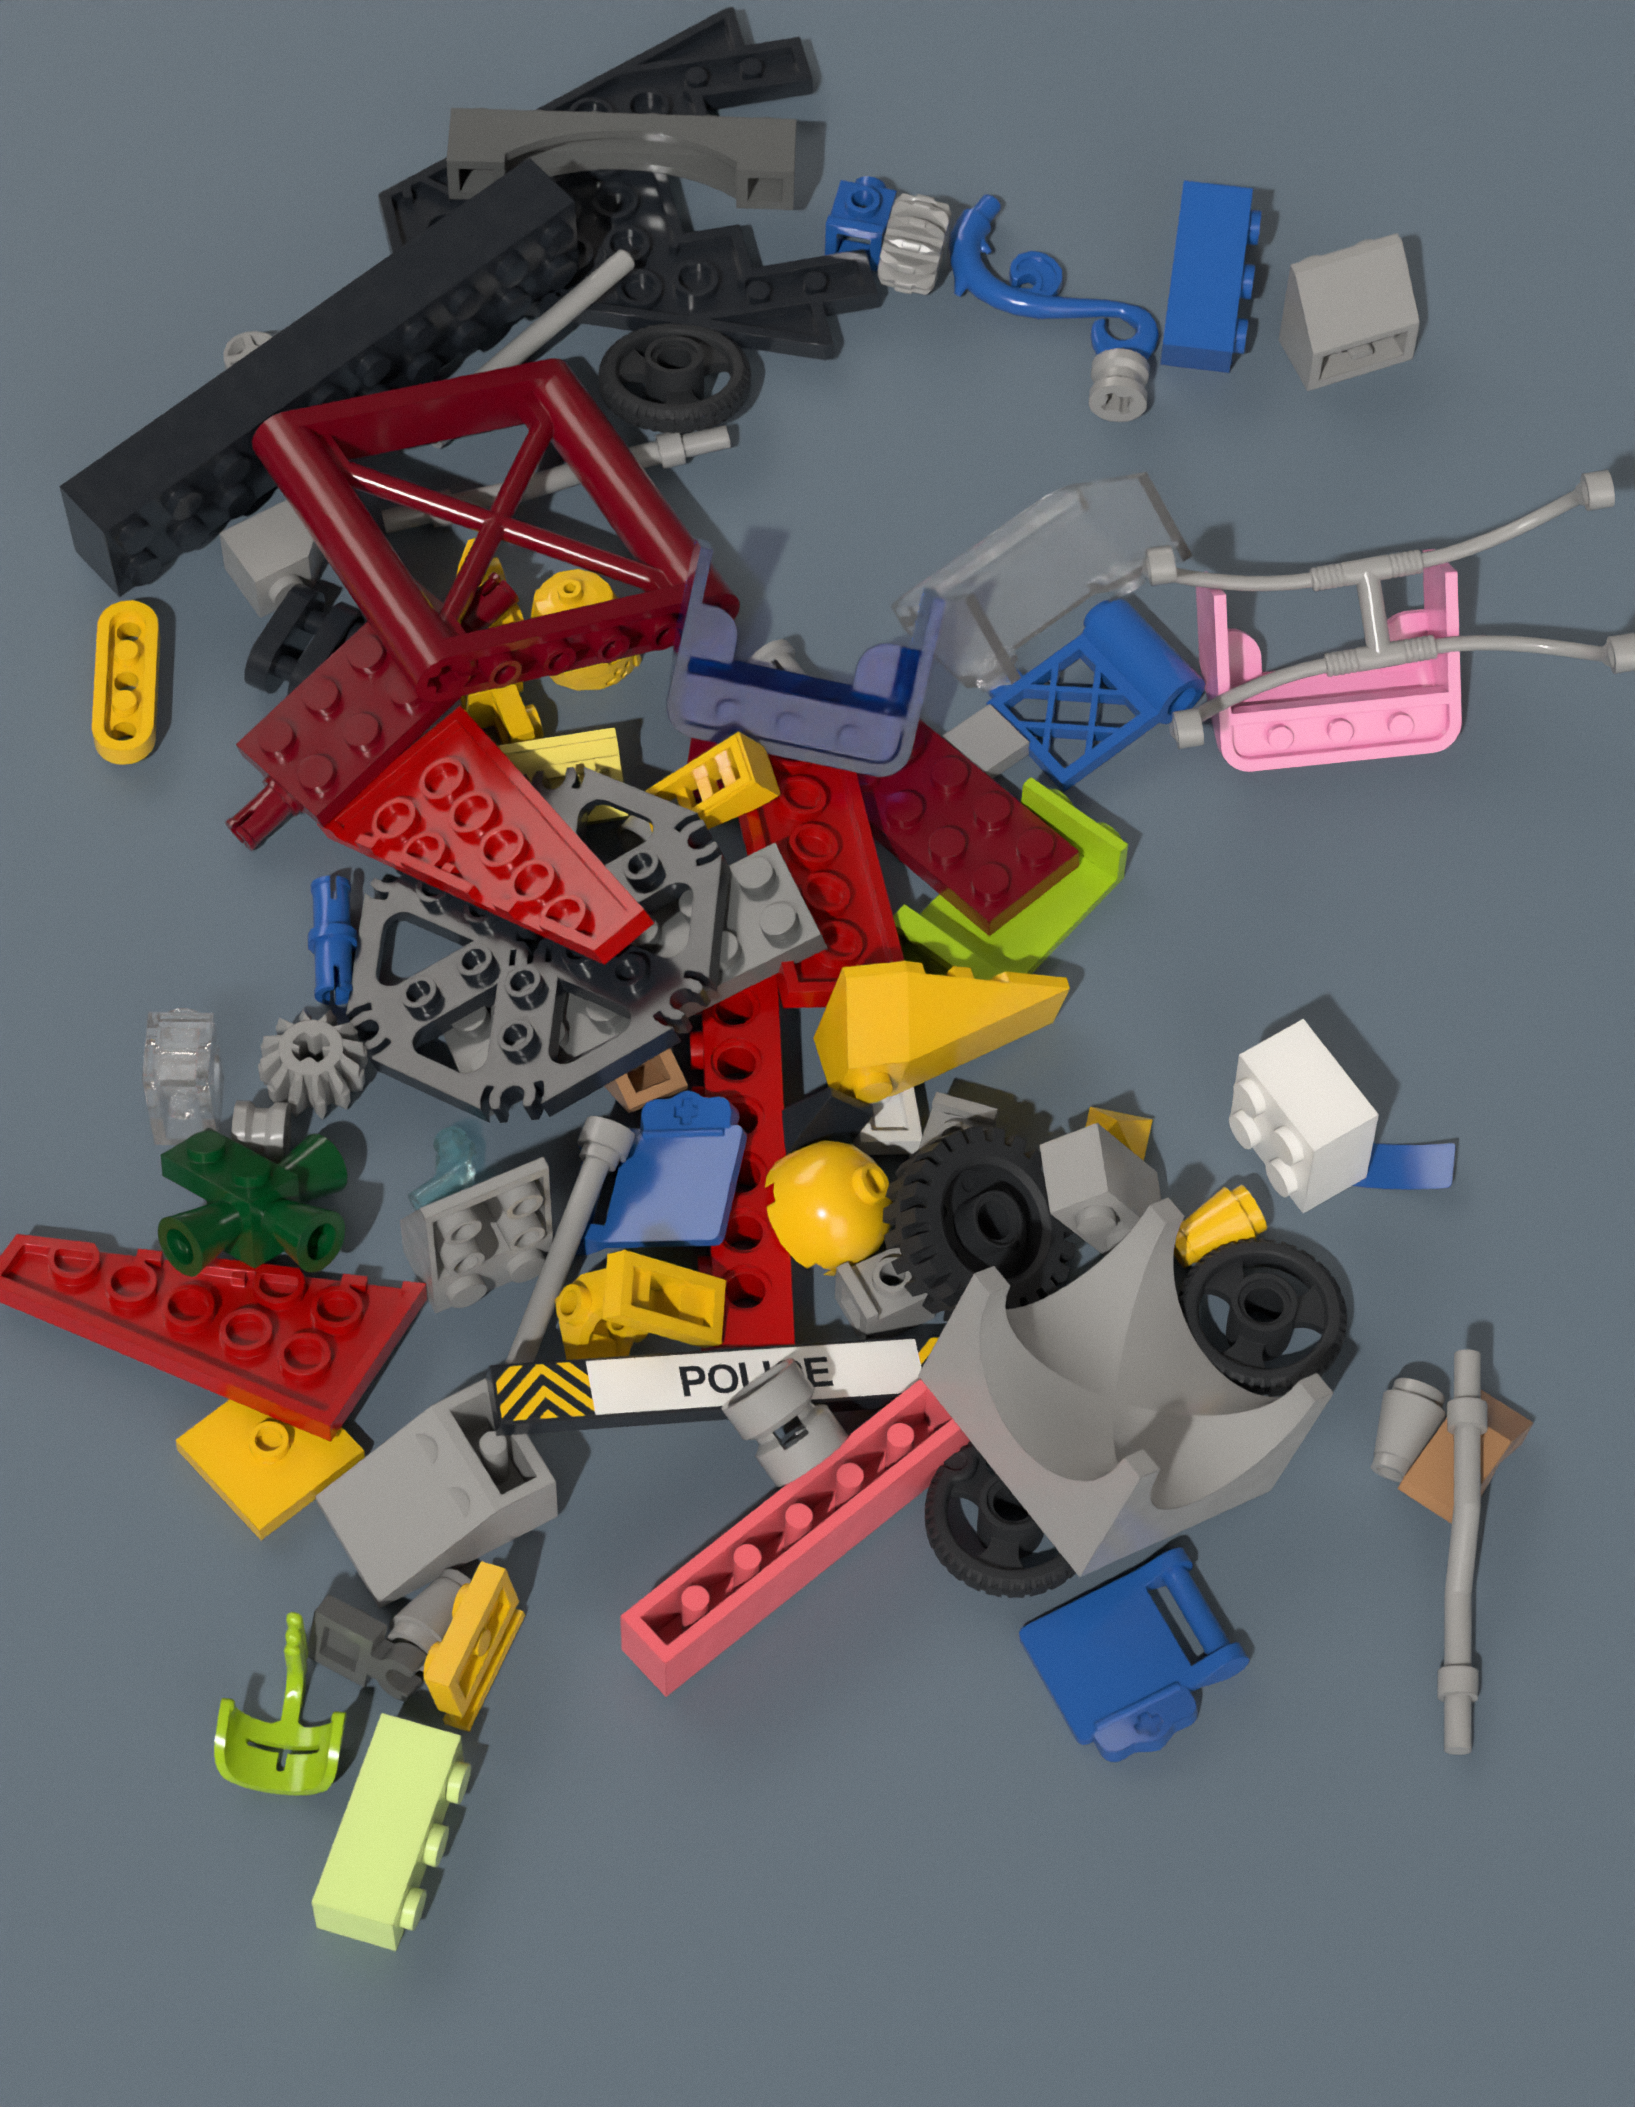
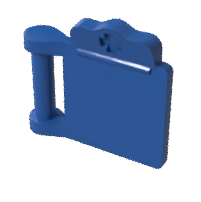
[576,1090,747,1256]
[1019,1547,1250,1762]

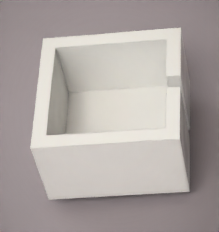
[1229,1019,1379,1214]

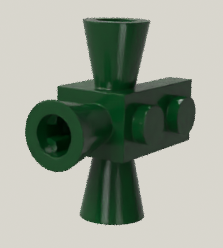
[157,1127,348,1277]

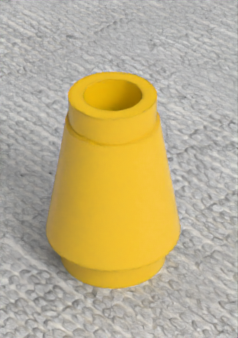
[1174,1185,1267,1268]

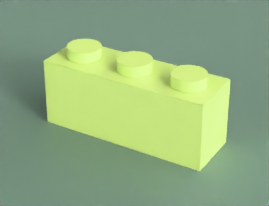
[312,1713,471,1951]

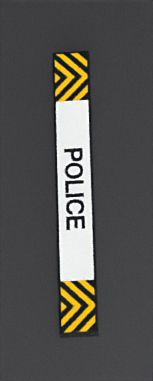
[486,1335,940,1436]

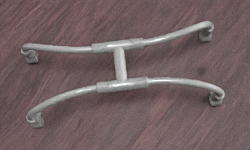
[1142,469,1635,749]

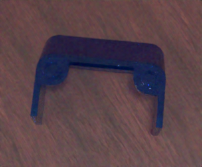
[666,538,946,777]

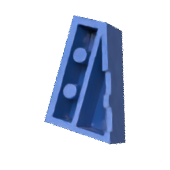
[1160,180,1262,373]

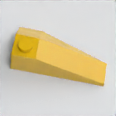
[813,961,1070,1104]

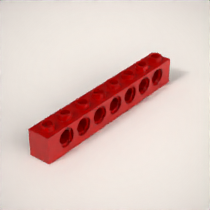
[690,974,795,1351]

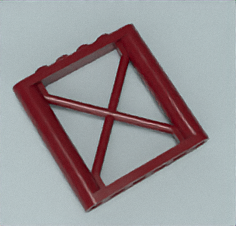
[252,358,740,703]

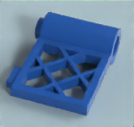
[986,599,1205,793]

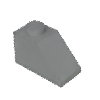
[220,500,324,618]

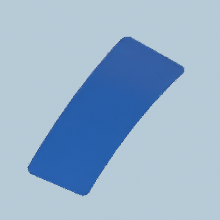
[1352,1143,1456,1190]

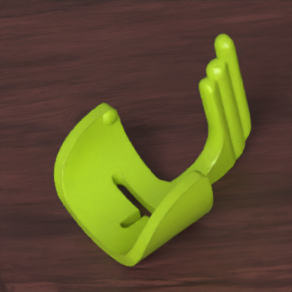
[214,1612,346,1796]

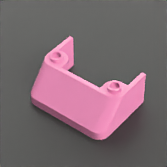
[1196,549,1462,772]

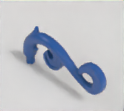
[948,194,1159,360]

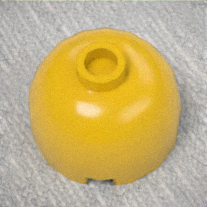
[765,1141,893,1276]

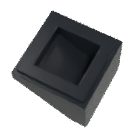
[782,1087,873,1154]

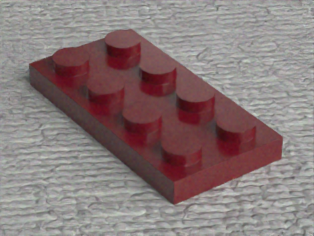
[852,709,1080,937]

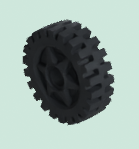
[883,1126,1076,1322]

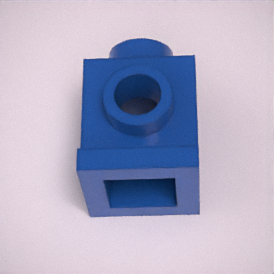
[825,176,897,272]

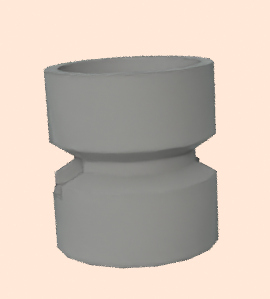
[722,1358,848,1487]

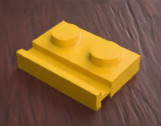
[423,1561,525,1732]

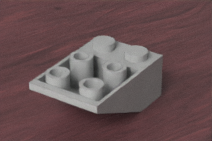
[400,1157,553,1314]
[315,1378,558,1609]

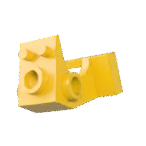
[555,1250,726,1360]

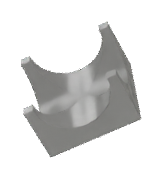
[918,1198,1334,1577]

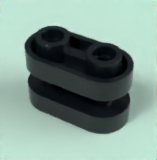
[244,583,367,696]

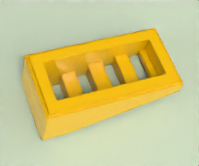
[645,731,780,832]

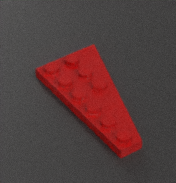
[317,706,654,965]
[0,1234,427,1442]

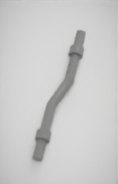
[381,425,731,533]
[1437,1349,1487,1755]

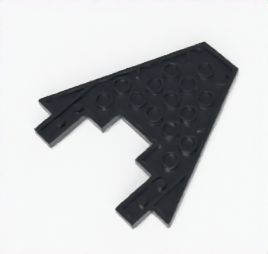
[378,7,878,360]

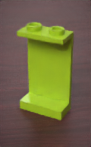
[893,777,1128,980]

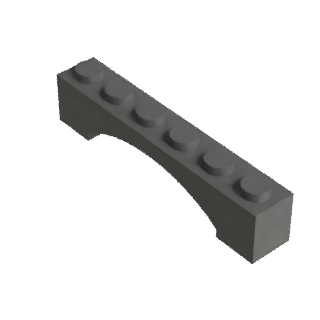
[446,108,796,210]

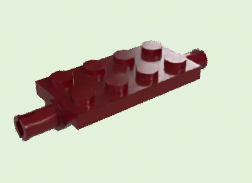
[225,572,520,851]

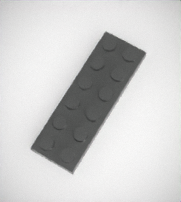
[443,843,828,1117]

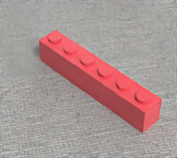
[620,1379,970,1697]

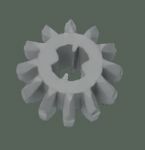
[878,193,951,295]
[258,1008,368,1120]

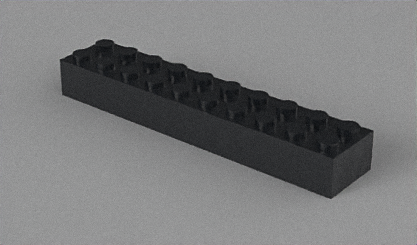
[59,157,580,598]

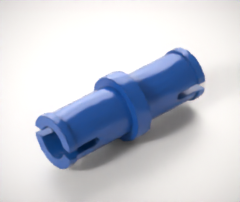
[307,875,358,1005]

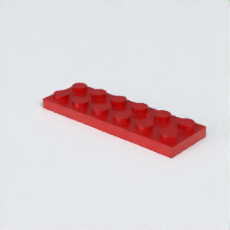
[715,701,904,1008]

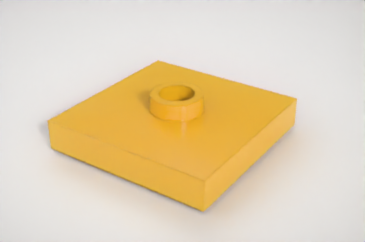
[175,1399,365,1541]

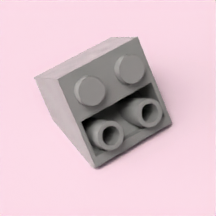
[1279,233,1420,391]

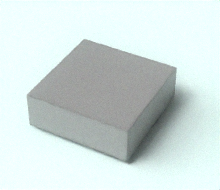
[943,704,1029,779]

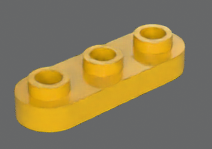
[92,600,161,765]

